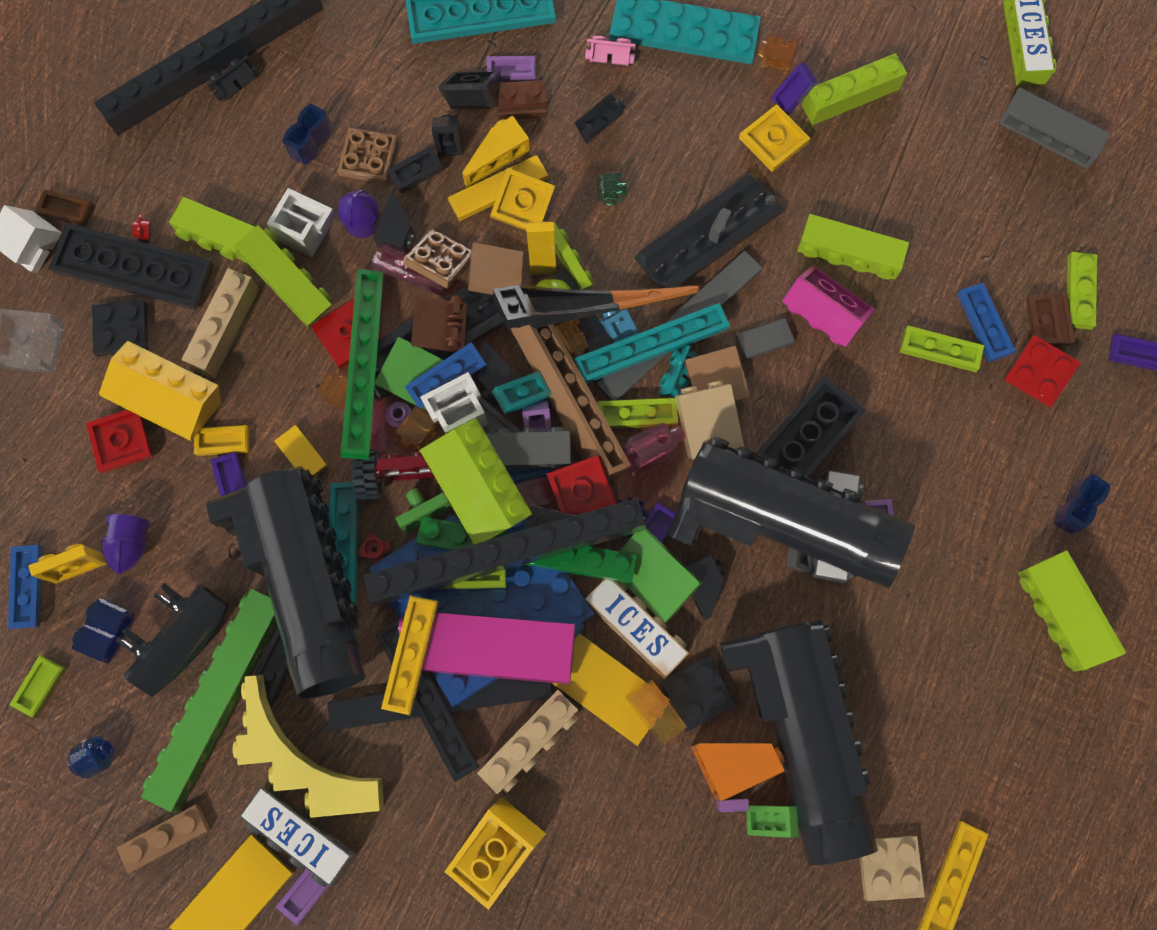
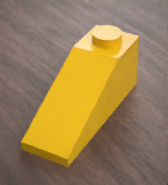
[462,116,530,188]

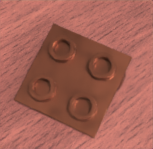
[411,296,467,352]

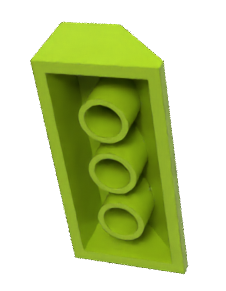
[420,418,532,544]
[1018,550,1126,672]

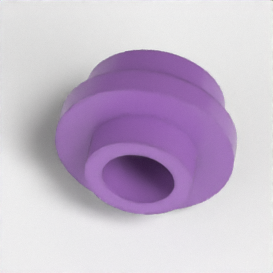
[385,402,412,428]

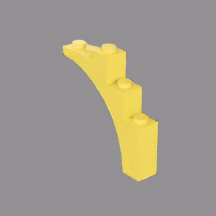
[233,675,384,818]

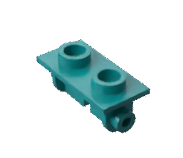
[658,345,698,398]

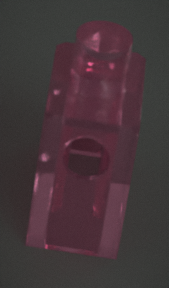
[623,423,685,477]

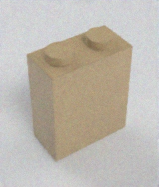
[675,380,744,459]

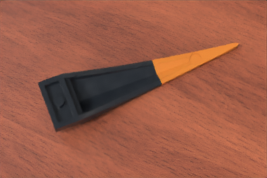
[493,284,699,329]

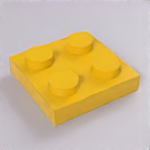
[739,104,810,172]
[490,168,555,231]
[28,544,107,584]

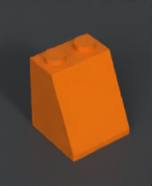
[690,743,785,801]

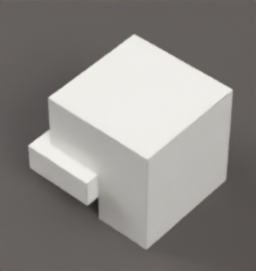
[267,188,335,257]
[0,205,62,273]
[420,372,489,434]

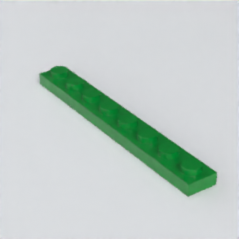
[341,269,383,460]
[416,517,637,584]

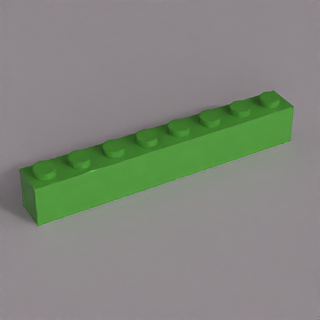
[141,589,277,812]

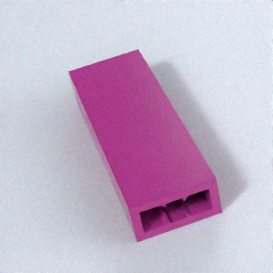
[395,610,576,685]

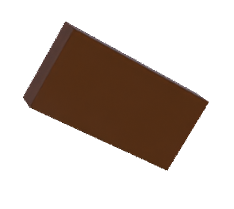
[35,189,94,227]

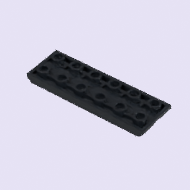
[635,173,785,289]
[374,286,505,403]

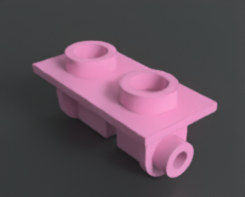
[585,36,636,66]

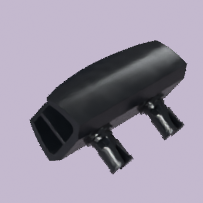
[115,583,228,697]

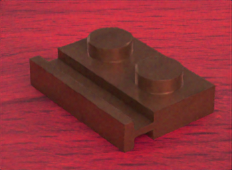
[498,80,547,120]
[1026,293,1075,346]

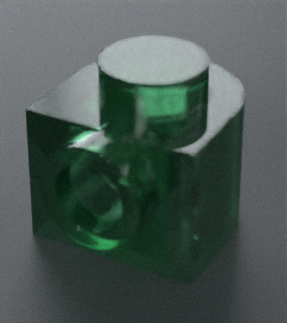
[596,172,628,206]

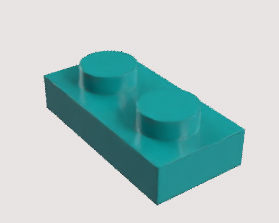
[492,371,552,414]

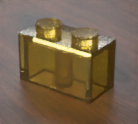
[625,680,687,745]

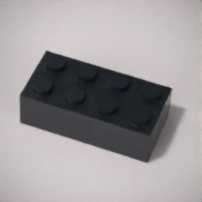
[754,376,866,478]

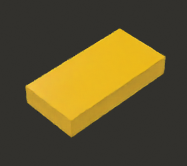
[194,425,250,456]
[274,425,328,477]

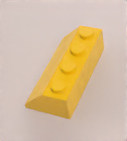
[99,341,222,441]

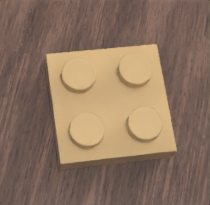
[860,836,925,901]

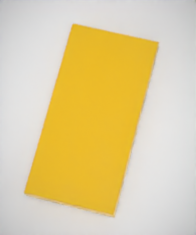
[552,633,670,746]
[170,834,294,930]

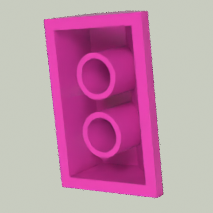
[782,265,876,347]

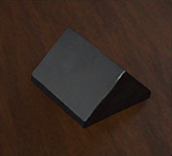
[439,70,501,108]

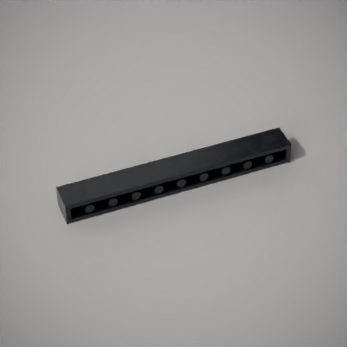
[93,0,324,136]
[363,498,645,606]

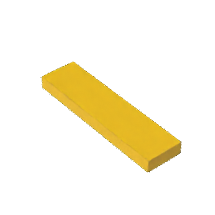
[447,155,548,222]
[526,222,556,276]
[381,595,439,715]
[918,821,989,930]

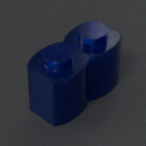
[283,103,332,165]
[1054,474,1110,535]
[72,598,135,664]

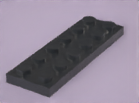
[49,223,214,311]

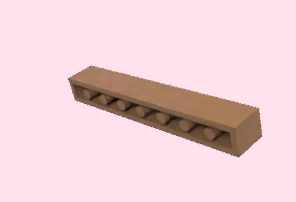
[511,324,631,482]

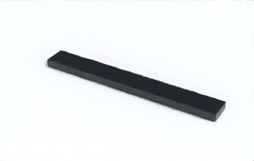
[327,678,552,731]

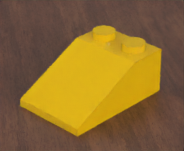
[445,797,546,910]

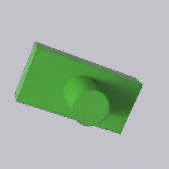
[395,488,452,534]
[746,805,799,838]

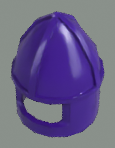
[338,190,381,238]
[101,514,149,574]

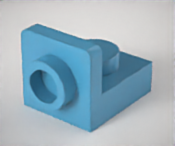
[599,308,639,343]

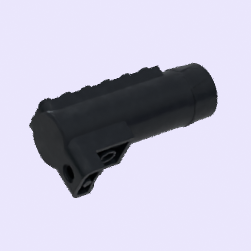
[667,436,915,589]
[206,466,366,699]
[720,620,878,866]

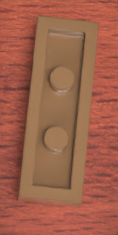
[117,804,210,874]

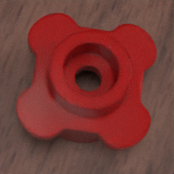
[133,214,150,242]
[358,534,391,565]

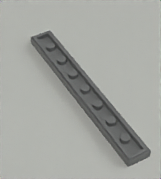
[596,251,762,401]

